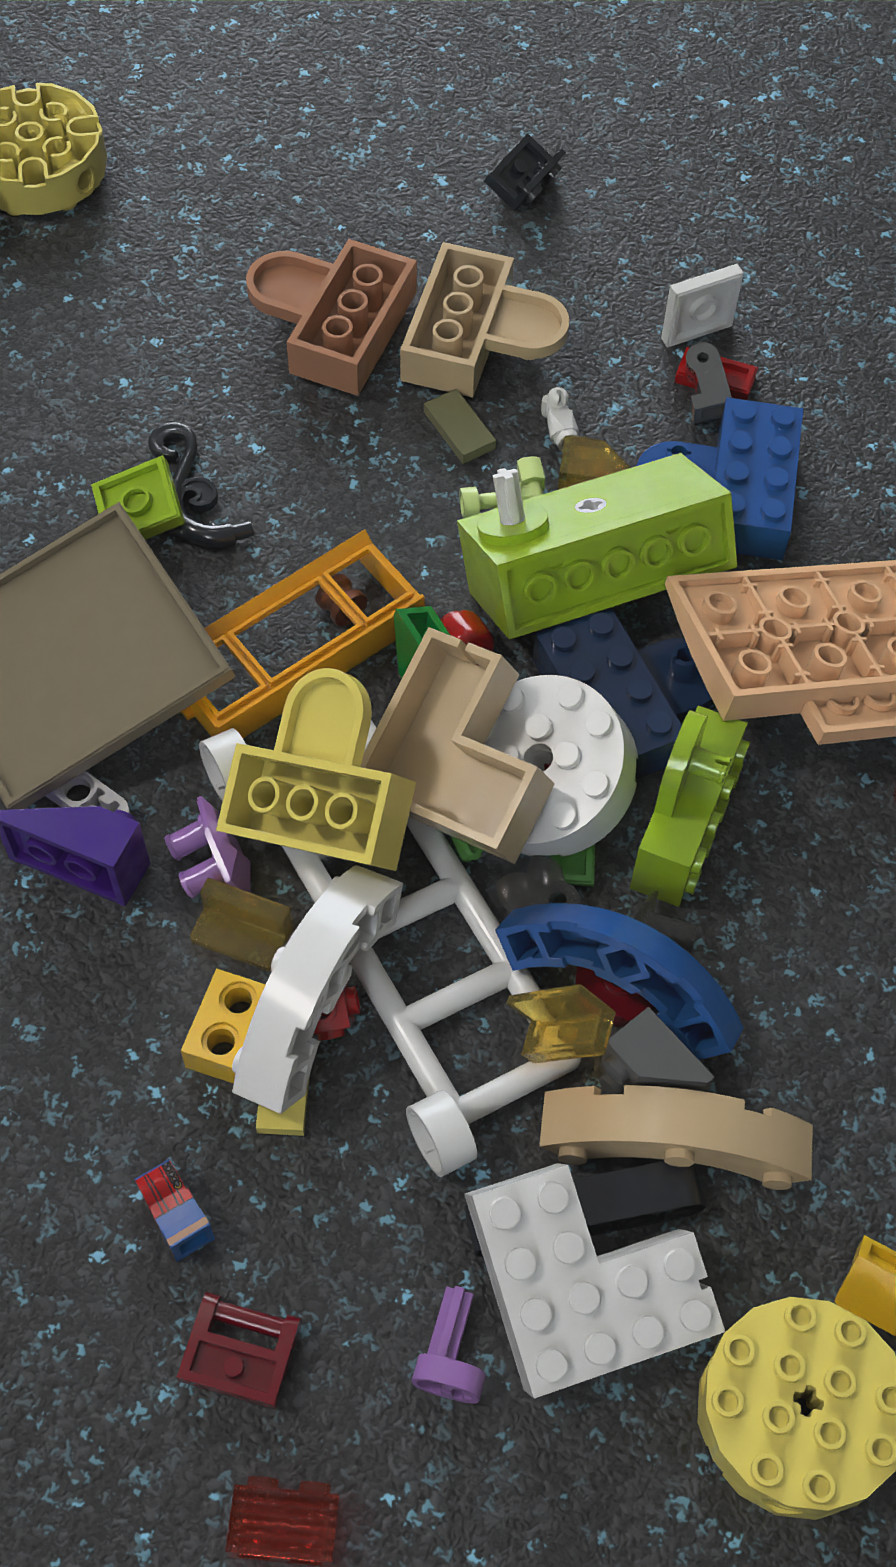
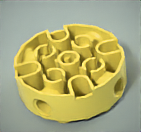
[0,83,107,216]
[698,1297,896,1520]

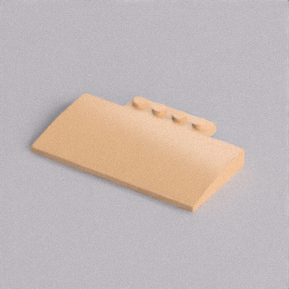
[665,560,896,745]

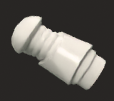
[541,387,580,452]

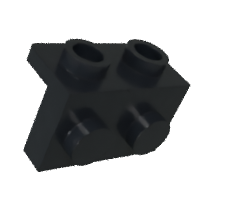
[483,133,566,211]

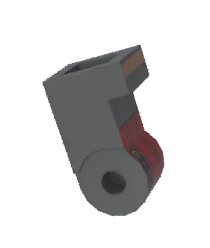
[685,342,732,424]

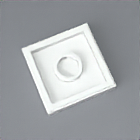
[661,264,744,347]

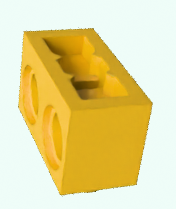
[181,968,266,1084]

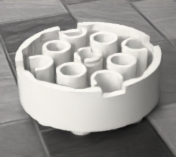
[484,675,638,857]

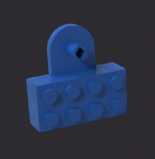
[637,397,803,560]

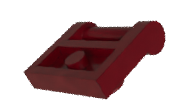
[176,1292,302,1409]

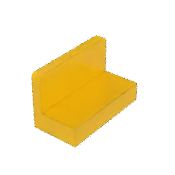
[835,1235,896,1336]

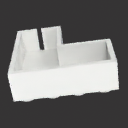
[464,1163,725,1399]

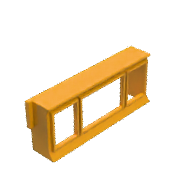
[180,529,425,738]

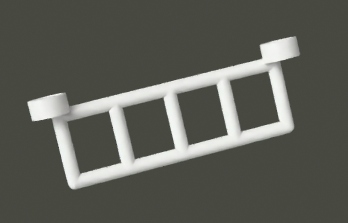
[199,720,581,1177]

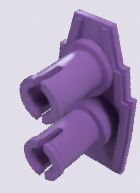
[165,796,250,898]

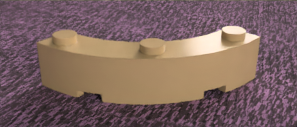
[540,1085,813,1190]

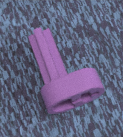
[411,1286,486,1404]

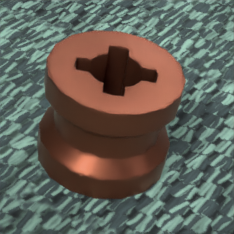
[315,574,367,626]

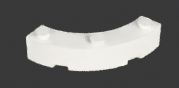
[232,865,403,1114]

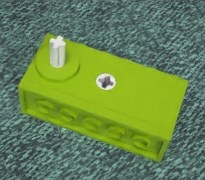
[457,453,737,640]

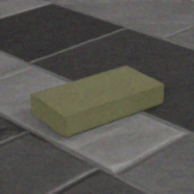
[424,389,496,464]

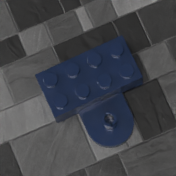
[532,607,714,780]

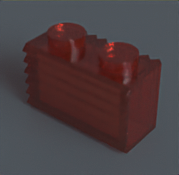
[225,1476,341,1567]

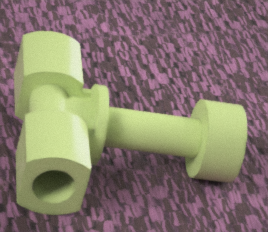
[459,456,545,519]

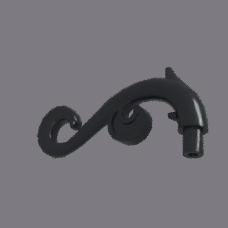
[148,422,254,548]

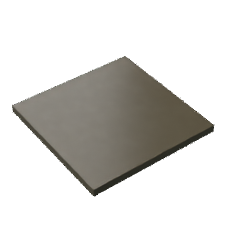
[0,502,236,810]

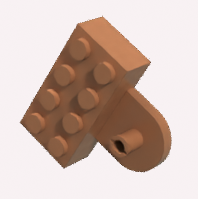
[246,239,417,396]

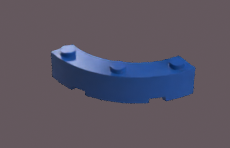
[495,903,744,1060]

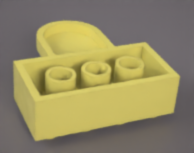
[216,668,416,871]

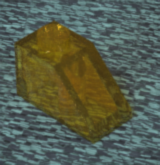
[558,435,631,490]

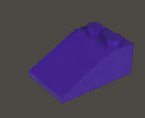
[0,806,151,907]

